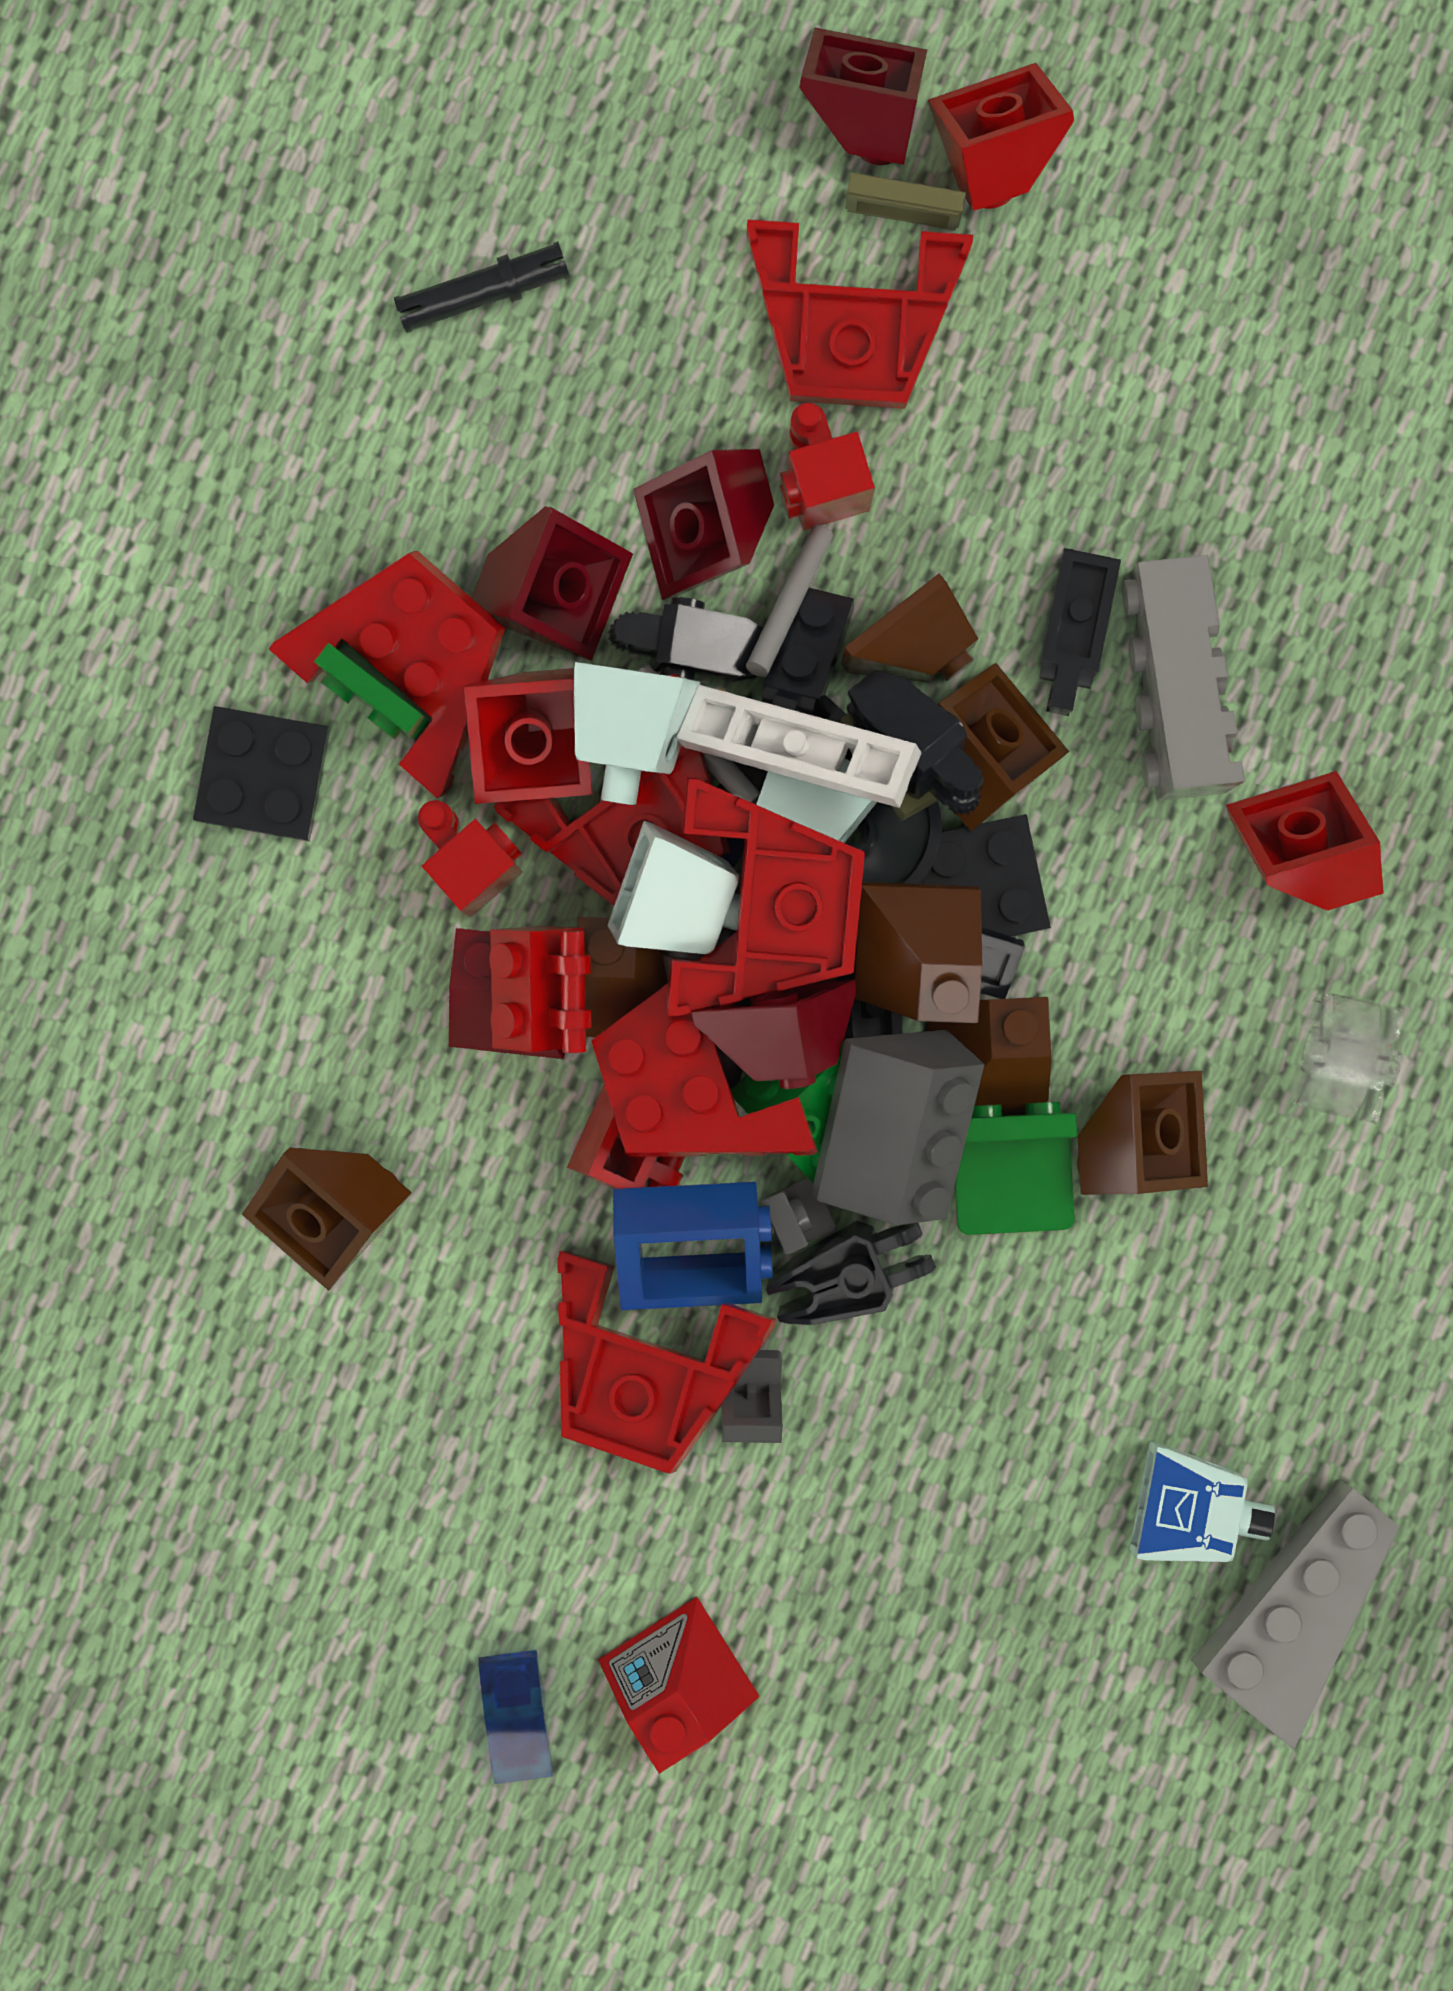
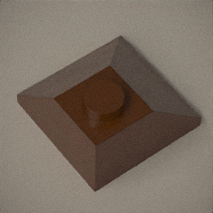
[840,573,978,683]
[938,663,1069,831]
[854,882,983,1023]
[577,917,668,1037]
[926,997,1051,1116]
[1077,1071,1208,1195]
[242,1147,412,1291]

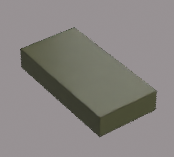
[845,172,966,230]

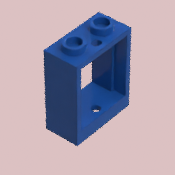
[613,1182,773,1310]

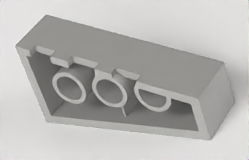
[1122,555,1245,801]
[1191,1479,1400,1750]

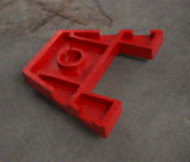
[747,219,973,409]
[269,550,505,799]
[493,674,730,906]
[666,778,865,1016]
[591,933,818,1157]
[557,1250,777,1474]

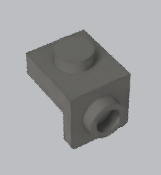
[721,1350,783,1443]

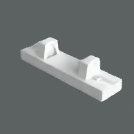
[676,685,921,808]

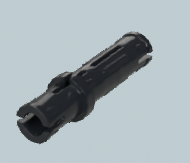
[394,241,570,334]

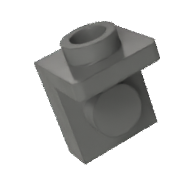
[760,1178,836,1255]

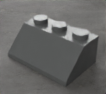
[811,1030,984,1225]

